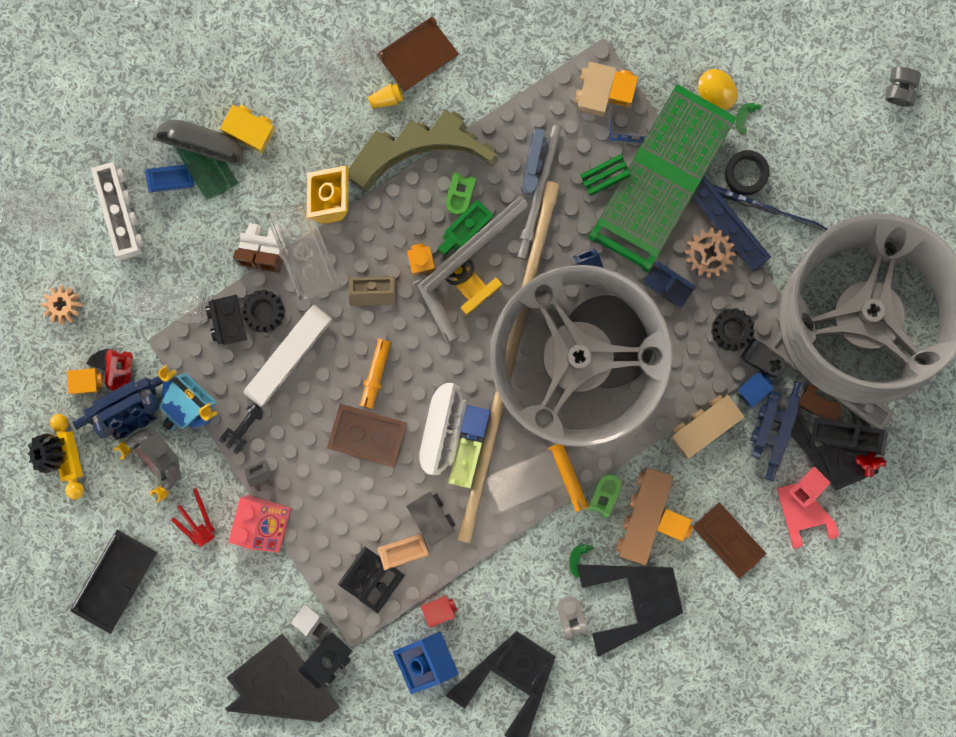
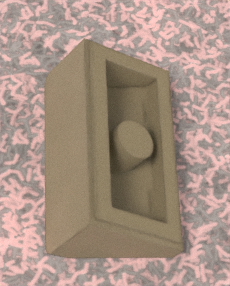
[348,276,395,306]

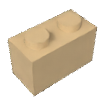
[574,61,616,117]

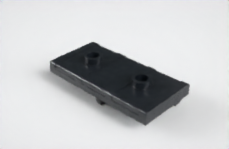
[70,529,158,634]

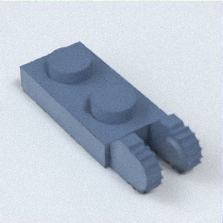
[521,128,547,195]

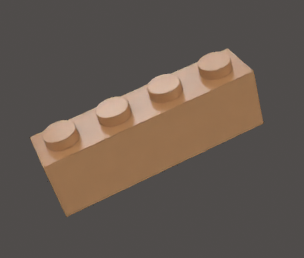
[615,468,674,565]

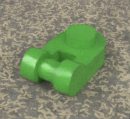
[446,172,476,215]
[587,475,621,519]

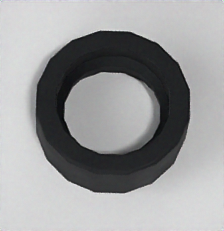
[725,150,770,195]

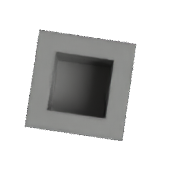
[291,604,334,644]

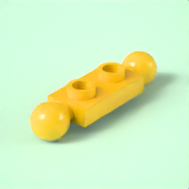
[50,414,84,500]

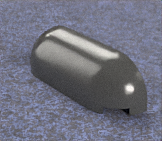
[152,119,243,167]

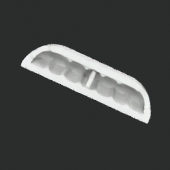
[419,383,466,475]

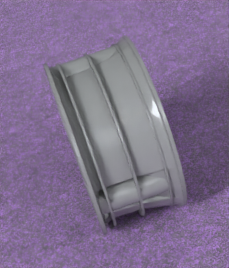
[779,214,956,405]
[490,265,672,447]

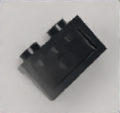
[205,295,247,346]

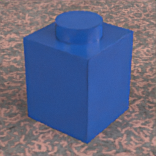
[736,372,774,410]
[461,405,490,441]

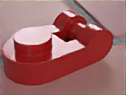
[104,350,133,391]

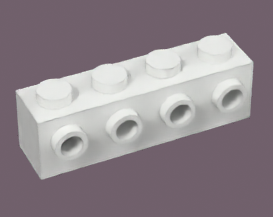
[91,162,144,260]

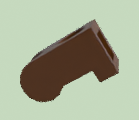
[799,384,842,421]

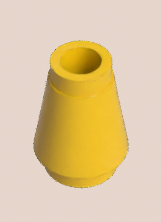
[368,83,404,109]

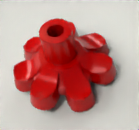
[856,453,887,477]

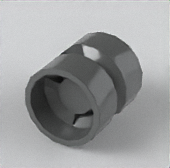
[885,67,921,107]

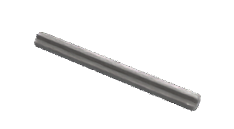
[420,196,528,293]

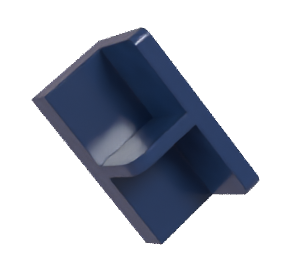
[643,261,696,308]

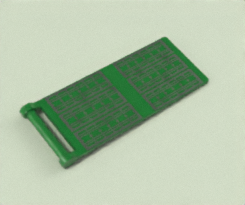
[588,84,736,273]

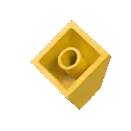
[307,166,348,224]

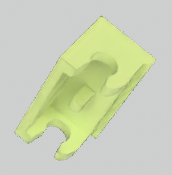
[448,438,482,489]

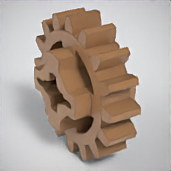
[685,228,735,279]

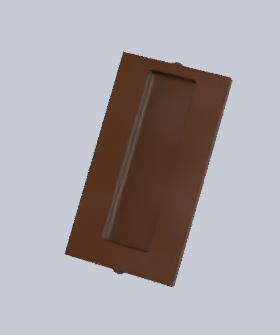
[693,502,767,579]

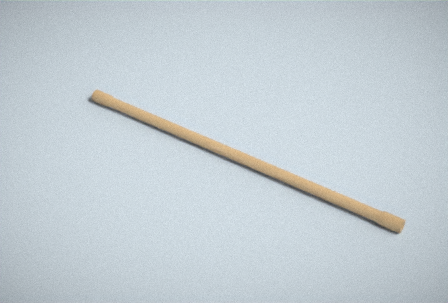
[457,181,560,543]

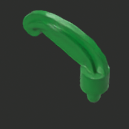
[736,102,762,134]
[569,544,593,577]

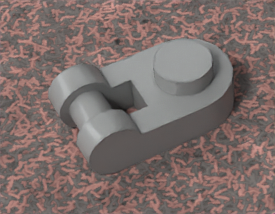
[557,596,589,640]

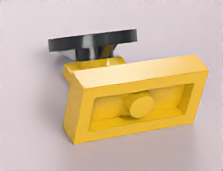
[445,258,502,316]

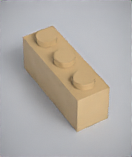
[670,395,744,459]

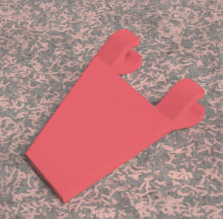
[777,484,839,549]

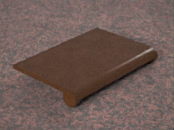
[377,16,459,92]

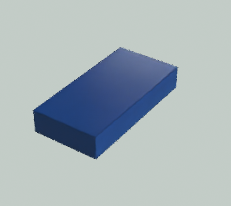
[145,164,195,193]

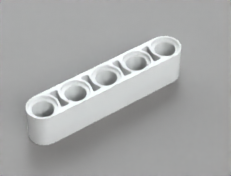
[243,305,332,408]

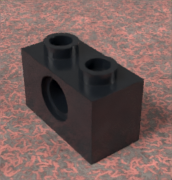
[297,632,353,689]

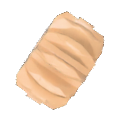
[41,285,82,325]

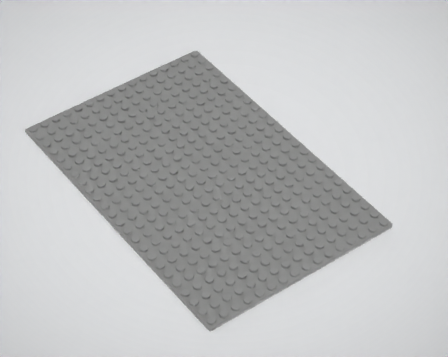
[149,39,782,646]

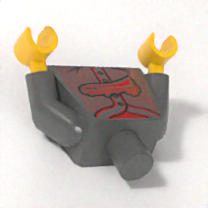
[113,430,181,503]

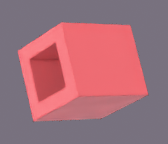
[788,466,830,508]

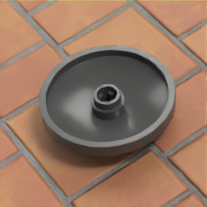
[569,295,653,388]

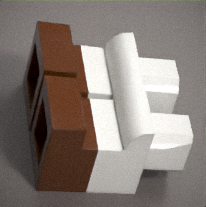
[233,223,285,273]

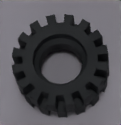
[241,290,285,333]
[711,308,755,351]

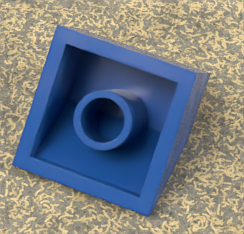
[392,631,459,694]

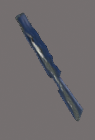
[713,185,828,232]

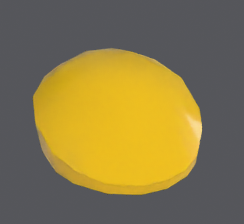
[698,69,737,110]

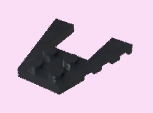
[790,379,879,491]
[577,564,683,657]
[446,630,556,737]

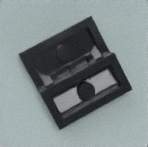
[338,546,405,613]

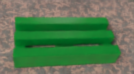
[580,154,632,196]

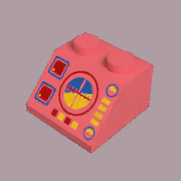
[228,495,291,553]

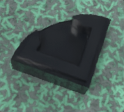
[86,349,117,371]

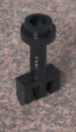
[219,403,264,455]

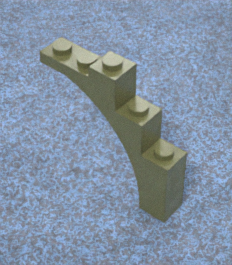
[348,110,499,193]

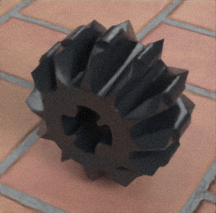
[27,433,65,473]

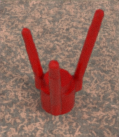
[171,488,215,548]

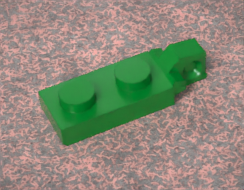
[437,199,494,256]

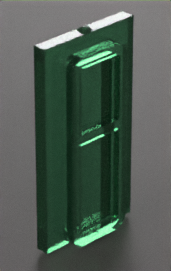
[174,126,238,201]

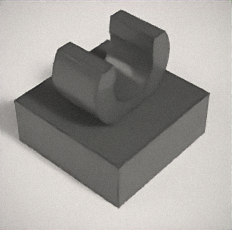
[244,460,272,492]

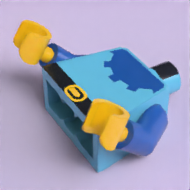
[158,364,218,431]

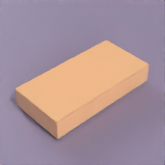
[377,533,429,570]

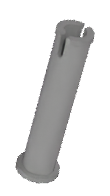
[413,274,460,343]

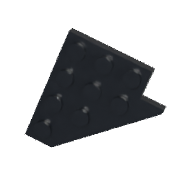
[225,633,340,722]

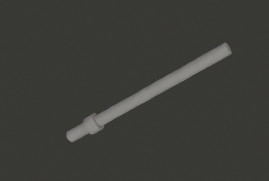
[517,125,562,259]

